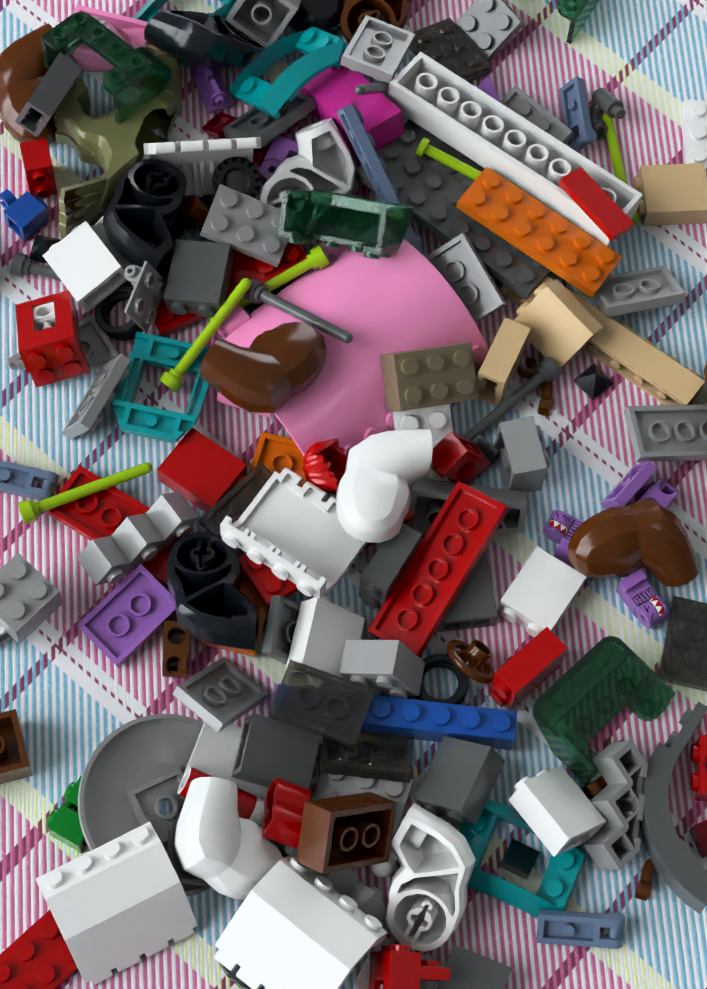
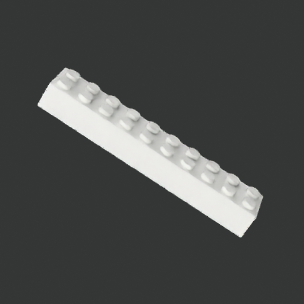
[387,52,643,247]

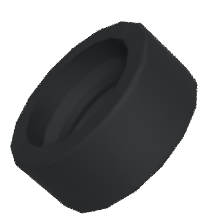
[94,285,144,341]
[415,653,469,705]

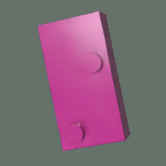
[299,55,405,157]

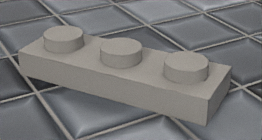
[500,85,574,144]

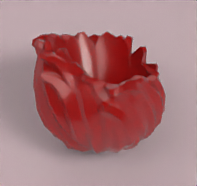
[302,438,347,493]

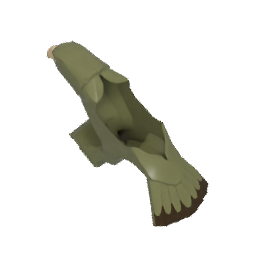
[54,45,183,239]

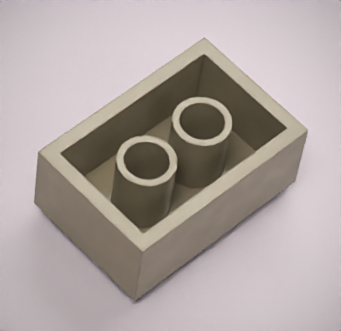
[380,342,478,412]

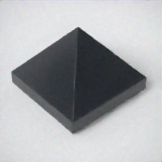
[29,234,62,263]
[574,363,613,400]

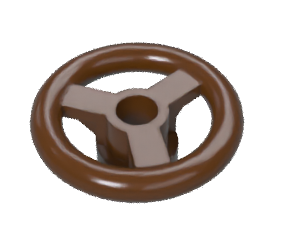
[446,640,495,684]

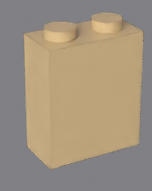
[633,163,707,226]
[515,279,603,369]
[476,317,531,407]

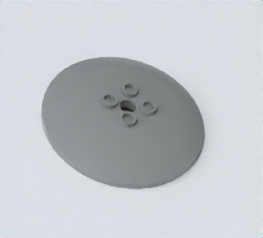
[78,714,212,897]

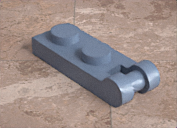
[559,76,597,152]
[0,460,59,501]
[536,909,625,949]

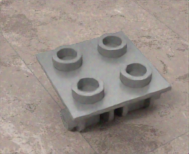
[124,261,167,333]

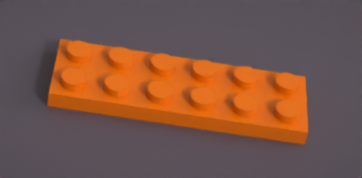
[456,167,623,298]

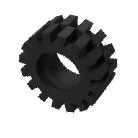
[212,157,261,198]

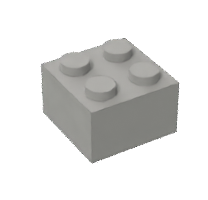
[225,0,301,48]
[494,416,550,493]
[0,553,63,644]
[339,640,425,699]

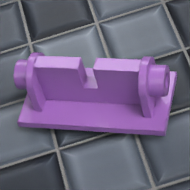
[190,66,234,114]

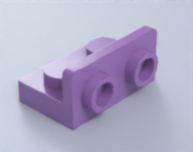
[600,460,657,509]

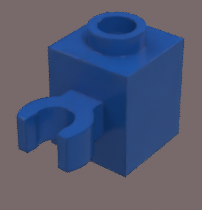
[0,189,49,242]

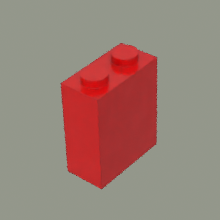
[157,427,248,518]
[489,627,568,711]

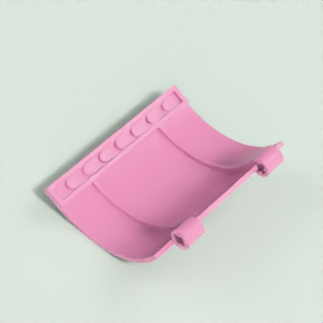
[218,225,489,458]

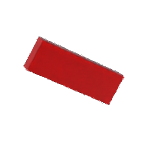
[558,167,635,241]

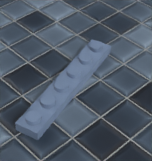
[336,104,424,255]

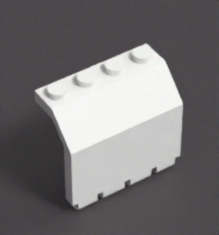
[144,137,261,196]
[220,467,368,599]
[36,821,198,986]
[214,855,388,989]

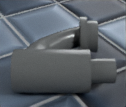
[590,88,626,140]

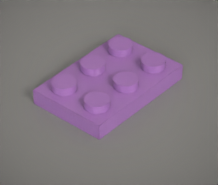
[77,564,176,668]

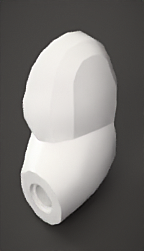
[260,118,356,230]
[336,429,433,543]
[173,777,283,900]
[386,803,476,952]

